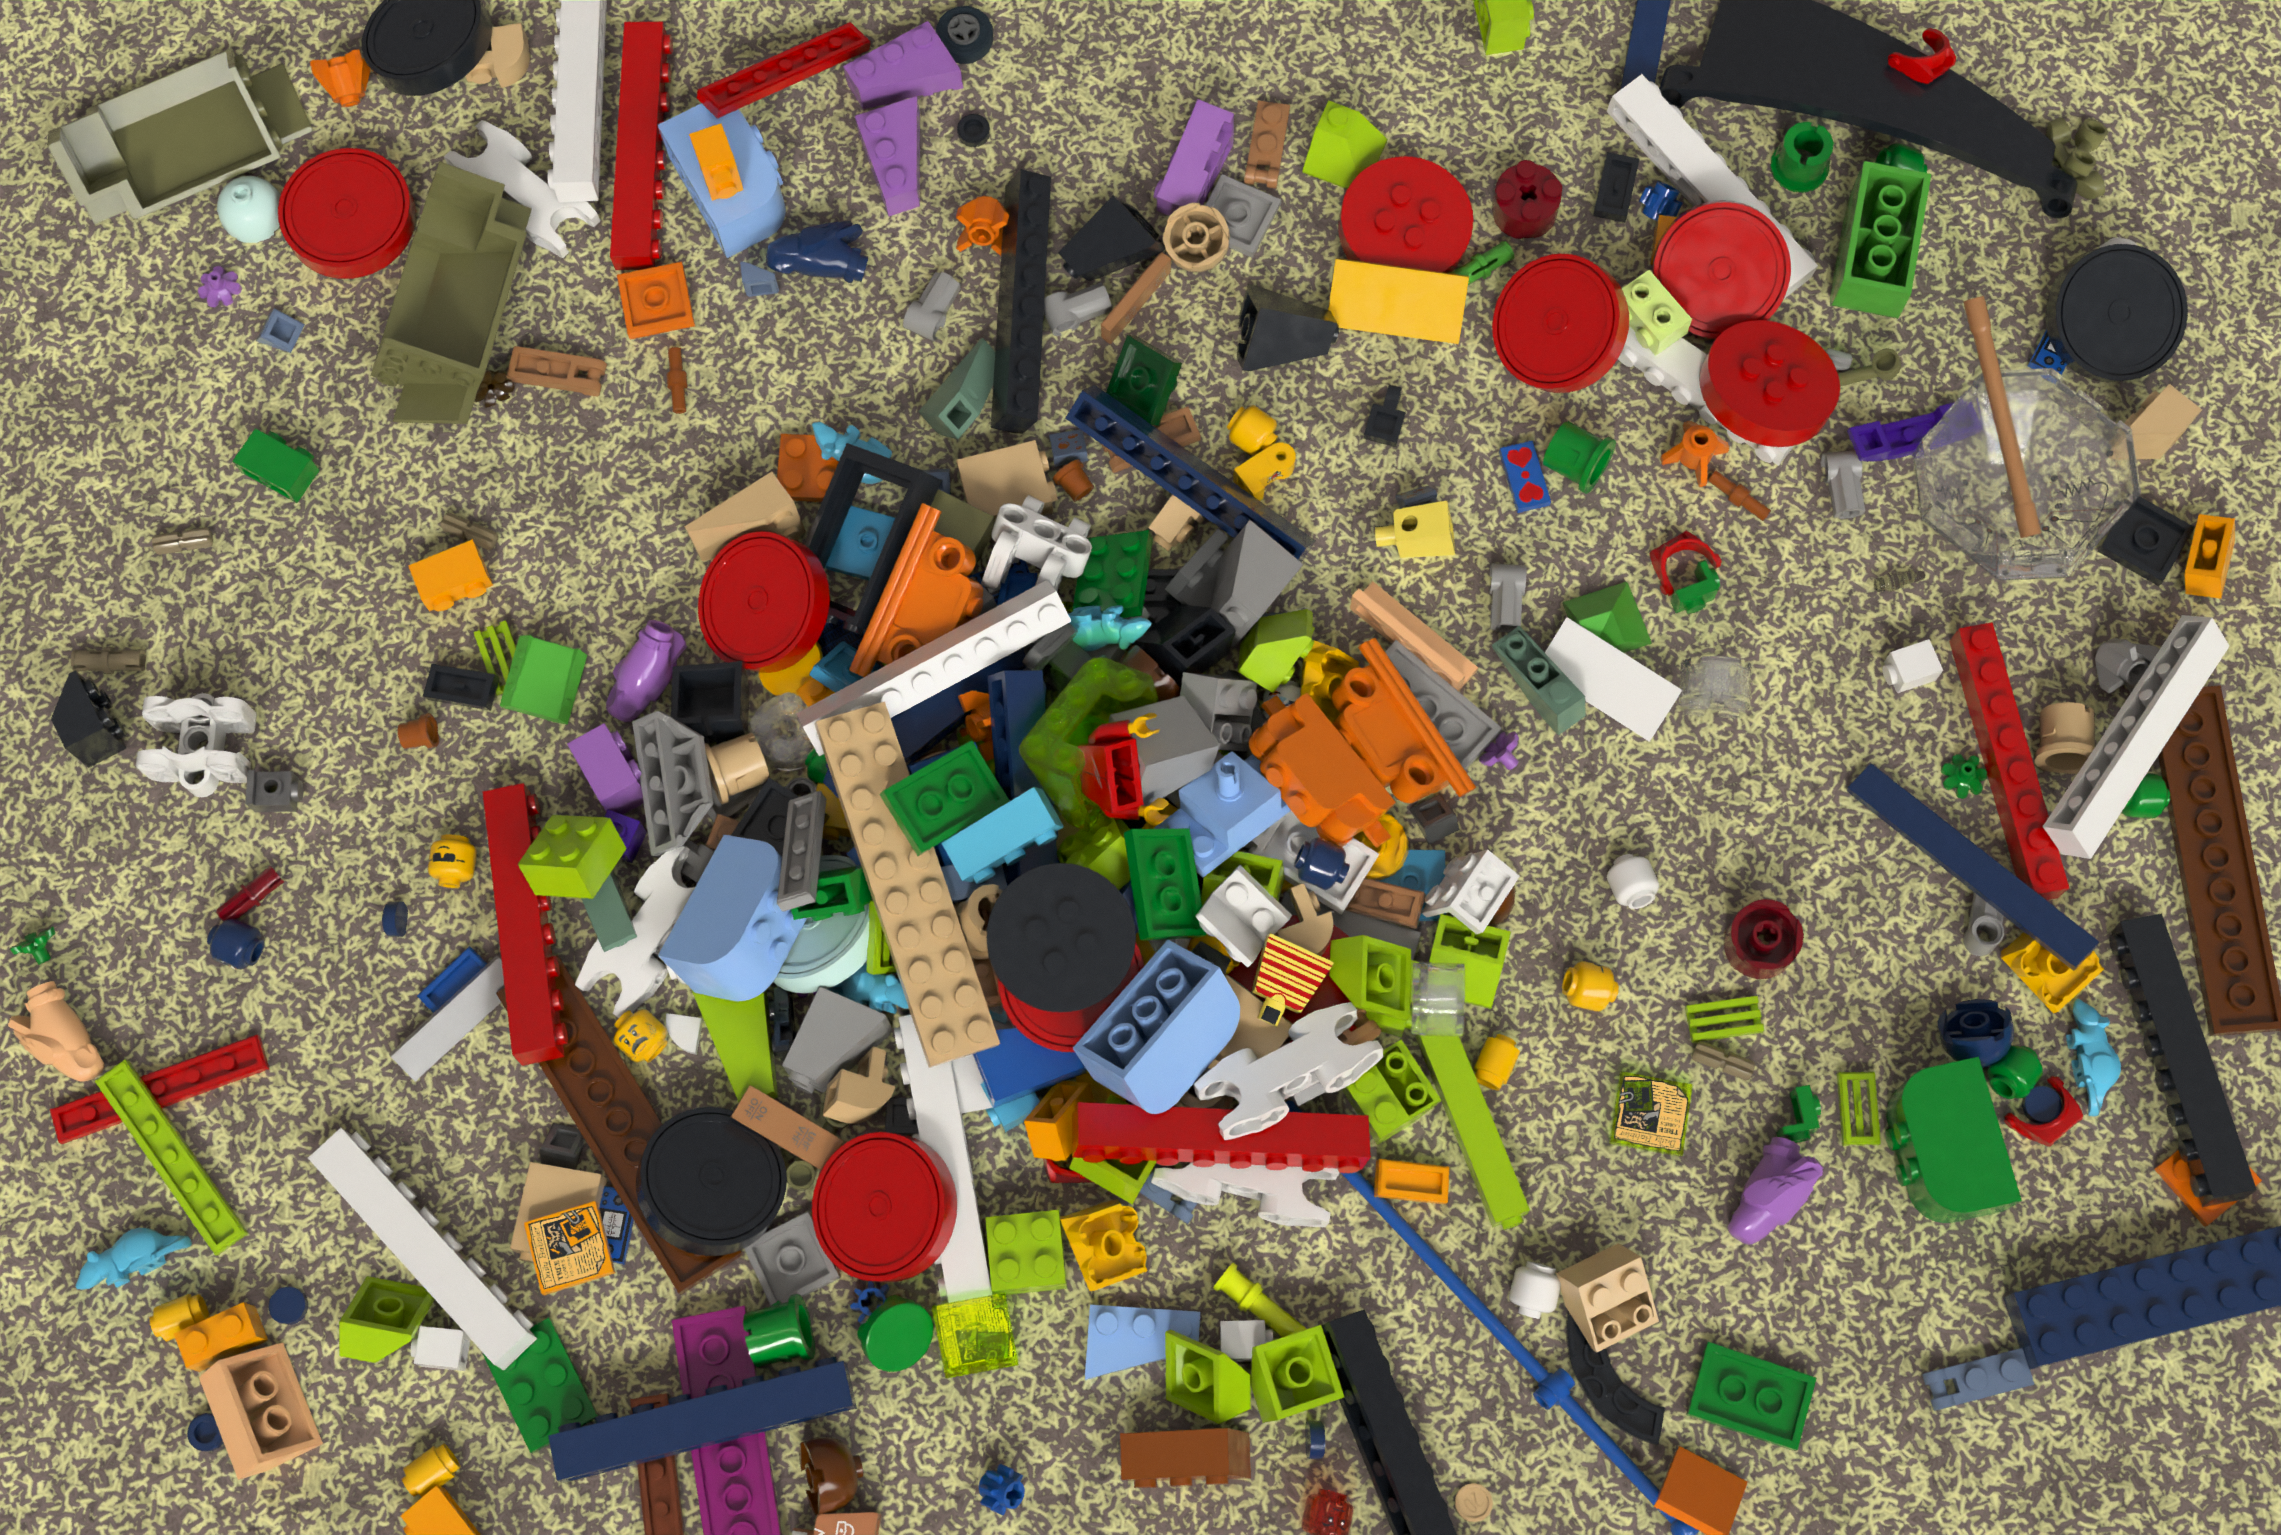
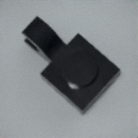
[1364,384,1406,447]

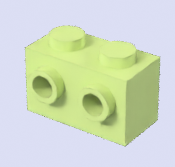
[1622,270,1692,356]

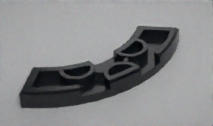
[1566,1311,1665,1445]

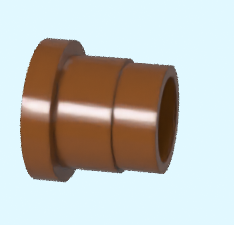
[1052,459,1094,502]
[397,713,439,749]

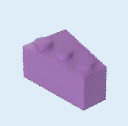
[843,21,963,109]
[855,96,920,216]
[1154,99,1234,216]

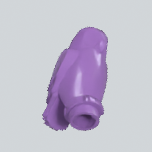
[606,620,687,722]
[1728,1137,1824,1245]

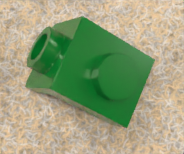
[1670,560,1720,614]
[1776,1085,1821,1143]

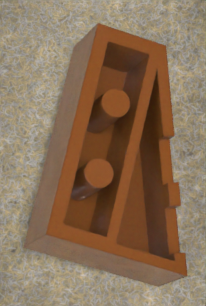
[1120,1428,1251,1488]

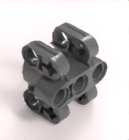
[1022,623,1119,742]

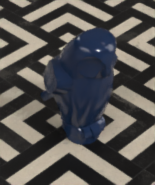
[766,221,868,283]

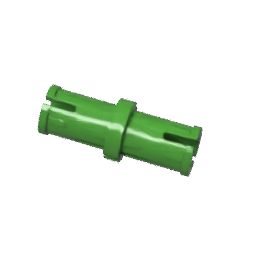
[1450,241,1515,285]

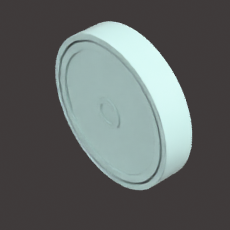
[773,855,869,993]

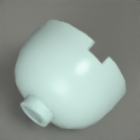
[217,176,281,243]

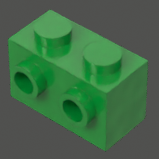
[791,865,873,921]

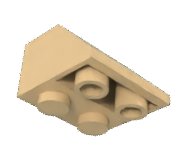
[2109,384,2202,460]
[1556,1243,1659,1353]

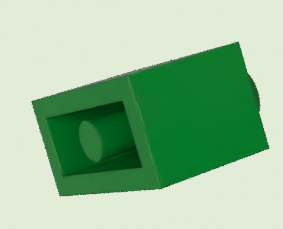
[232,428,320,503]

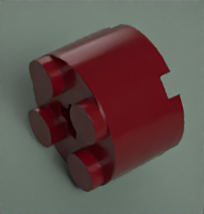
[1492,160,1562,239]
[1724,899,1804,979]

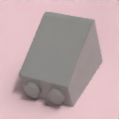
[1211,520,1303,647]
[1108,695,1220,806]
[782,987,892,1094]

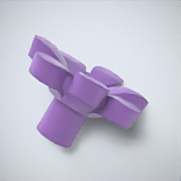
[198,266,242,307]
[1479,731,1519,770]

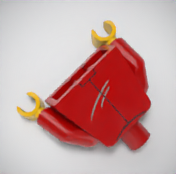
[1075,713,1169,826]

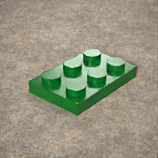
[1072,530,1153,618]
[879,740,1010,856]
[1123,828,1206,940]
[483,1318,599,1454]
[1686,1342,1817,1451]

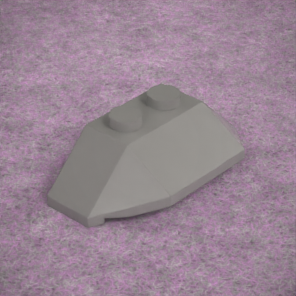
[632,711,714,856]

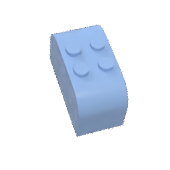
[658,103,786,258]
[658,835,807,1001]
[1073,940,1240,1114]

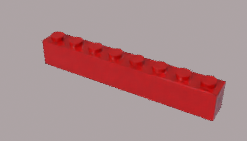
[610,21,673,270]
[1949,622,2069,900]
[482,783,568,1066]
[1072,1102,1371,1173]

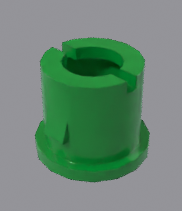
[1770,122,1834,193]
[1543,421,1616,494]
[743,1294,815,1367]

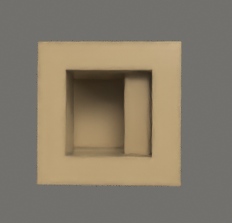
[1148,495,1204,551]

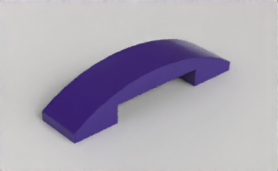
[1847,399,1981,462]

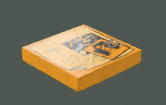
[524,1201,616,1295]

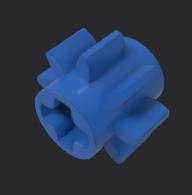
[1639,181,1683,221]
[850,1281,890,1324]
[979,1464,1025,1515]

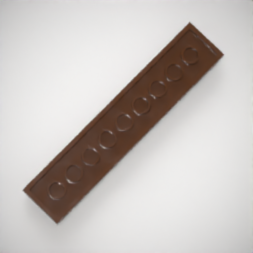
[2158,685,2281,1036]
[496,955,744,1295]

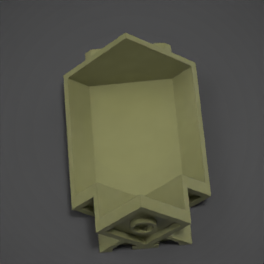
[47,48,313,224]
[370,161,532,424]

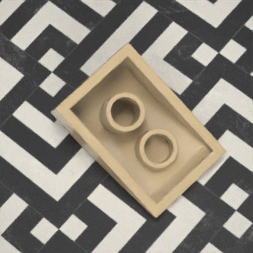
[684,471,806,561]

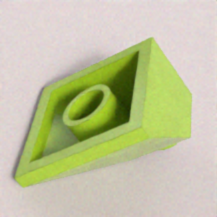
[1302,100,1388,189]
[1329,935,1411,1020]
[339,1276,435,1363]
[1251,1325,1344,1423]
[1165,1329,1251,1424]

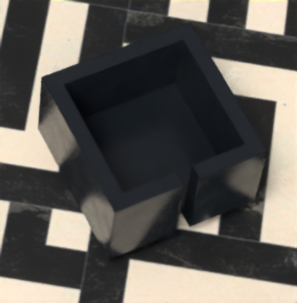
[670,661,750,745]

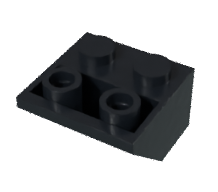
[1132,604,1236,688]
[51,670,127,768]

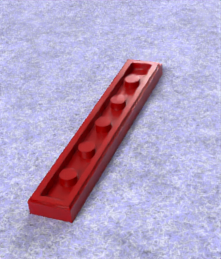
[697,22,871,119]
[50,1034,269,1144]

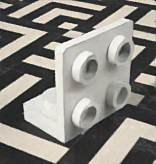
[1421,849,1520,934]
[1196,865,1292,967]

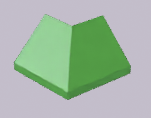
[1562,582,1652,653]

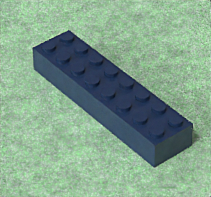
[2003,1226,2281,1370]

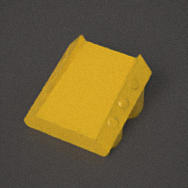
[1300,640,1361,719]
[2000,932,2104,1014]
[1060,1199,1148,1291]

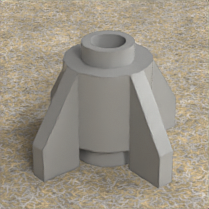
[2095,638,2160,693]

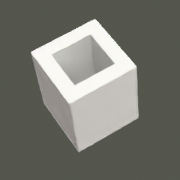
[1882,639,1943,693]
[1220,1320,1273,1362]
[411,1326,471,1371]

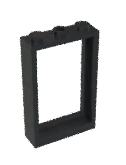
[804,443,942,635]

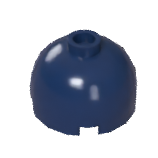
[1937,999,2014,1068]

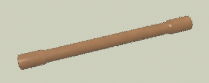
[1963,296,2042,538]

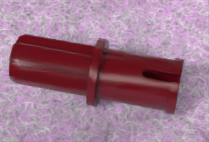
[216,865,284,921]

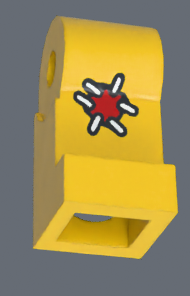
[1233,442,1296,501]

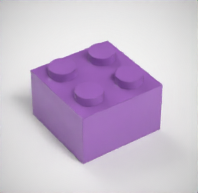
[567,723,644,815]

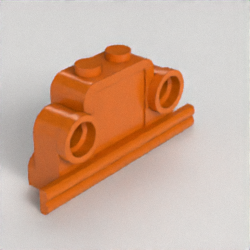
[849,503,983,677]
[1332,638,1476,803]
[1249,693,1396,848]

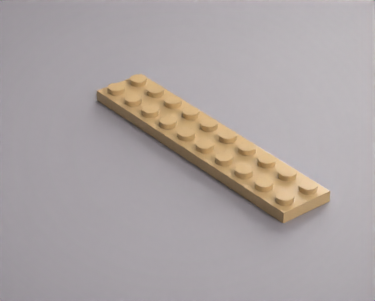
[815,702,1000,1068]

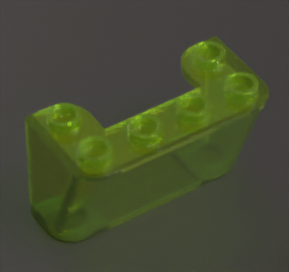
[1019,657,1159,832]

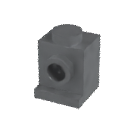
[245,770,304,812]

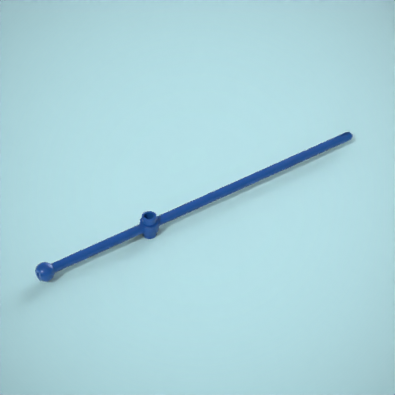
[1286,1100,1699,1535]

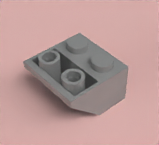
[1180,672,1257,751]

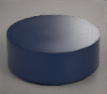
[382,901,408,937]
[2022,1086,2062,1124]
[269,1287,308,1325]
[187,1413,224,1452]
[1305,1421,1325,1459]

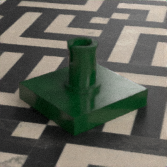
[1106,335,1182,426]

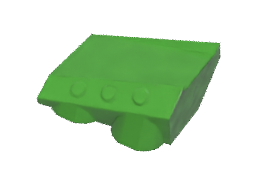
[500,635,587,725]

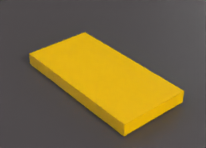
[1328,258,1469,344]

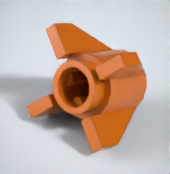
[310,49,370,107]
[956,196,1009,256]
[1660,421,1730,487]
[958,690,994,762]

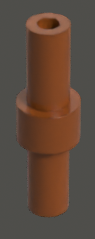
[666,347,688,414]
[1708,470,1771,521]

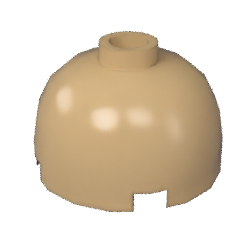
[1163,203,1230,273]

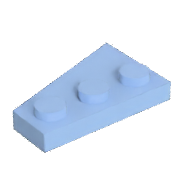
[1085,1305,1200,1380]

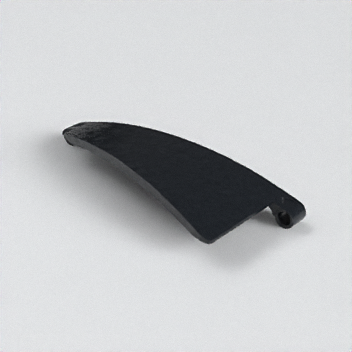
[1659,0,2078,219]

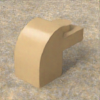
[465,23,530,88]
[1276,883,1333,956]
[822,1046,895,1124]

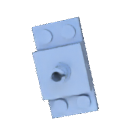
[1154,751,1291,878]

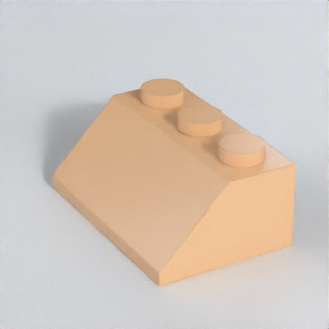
[199,1343,323,1480]

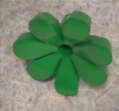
[1941,754,1987,799]
[9,926,56,965]

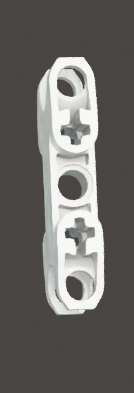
[444,120,600,258]
[575,845,695,1018]
[1194,1002,1383,1140]
[1151,1162,1339,1228]

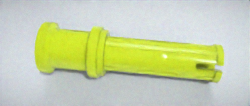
[1213,1262,1307,1337]

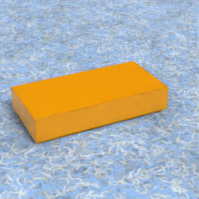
[1374,1159,1449,1204]

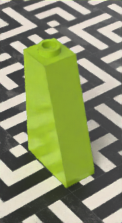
[692,989,778,1102]

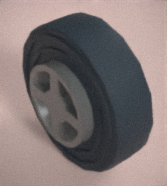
[936,6,993,64]

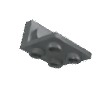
[1165,529,1228,608]

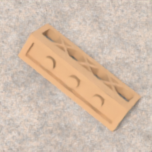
[1350,582,1478,692]

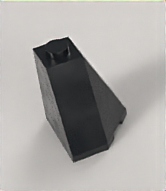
[1058,195,1165,281]
[1237,284,1339,371]

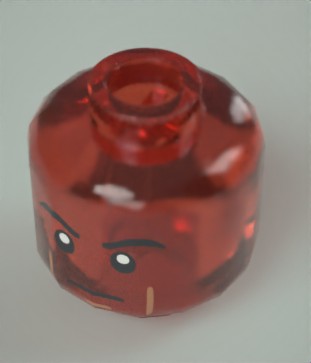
[1301,1488,1354,1535]

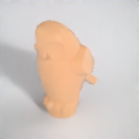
[8,981,105,1082]

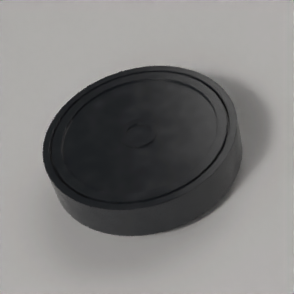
[362,0,492,96]
[2046,244,2188,382]
[986,863,1136,1013]
[636,1107,787,1256]

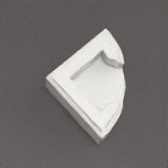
[666,1013,703,1055]

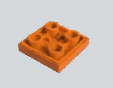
[1654,1446,1748,1535]

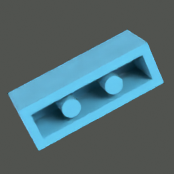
[942,787,1064,884]

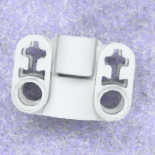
[981,495,1092,591]
[136,693,257,798]

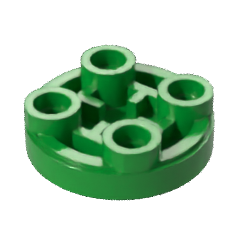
[857,1295,934,1372]

